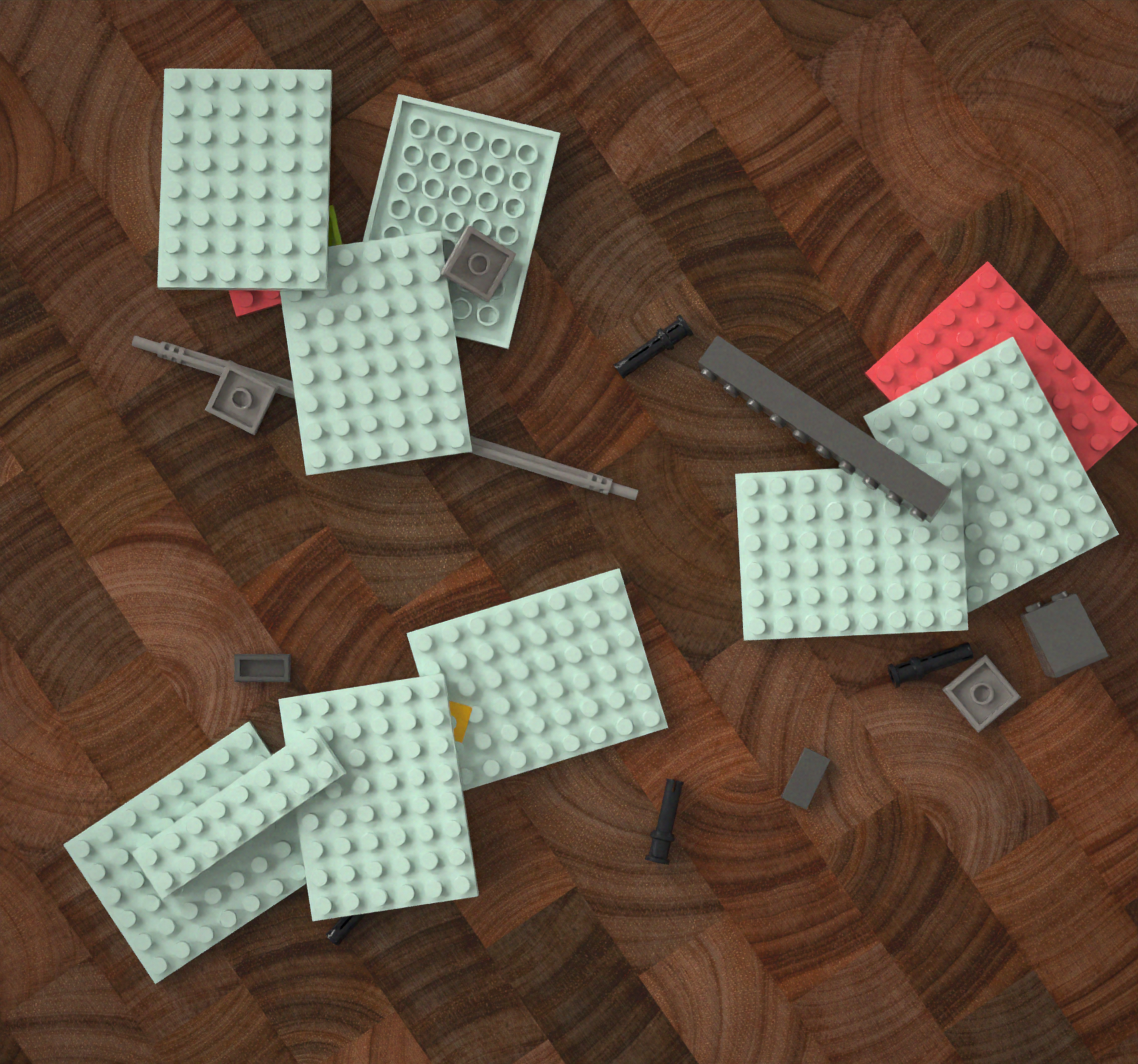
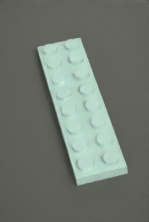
[132,726,347,899]

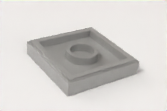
[440,225,516,302]
[205,360,279,435]
[942,654,1021,733]

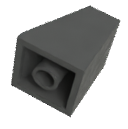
[1019,590,1108,678]

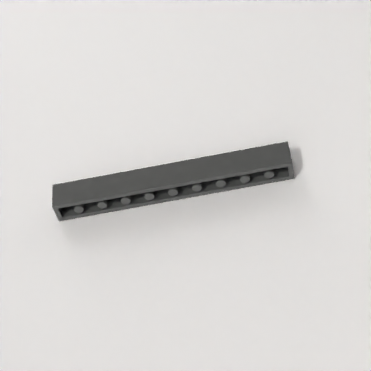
[698,335,951,523]

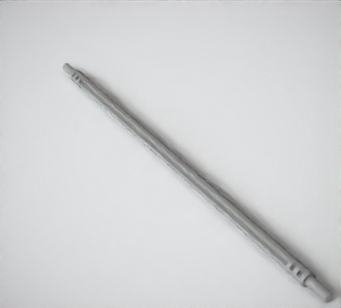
[132,336,638,500]

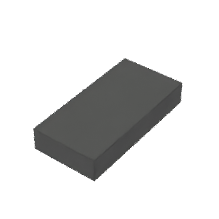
[234,654,291,682]
[781,747,831,810]

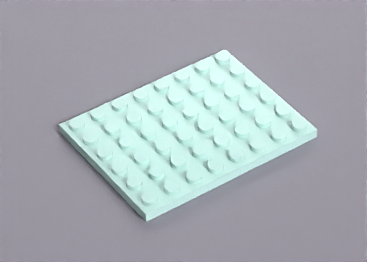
[157,69,332,291]
[363,94,560,349]
[280,231,472,476]
[863,337,1119,613]
[735,462,968,640]
[406,568,668,791]
[278,673,479,921]
[64,721,306,984]

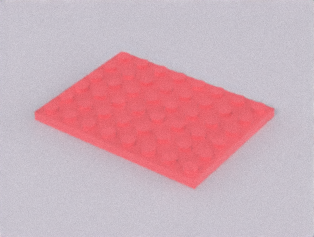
[864,261,1138,472]

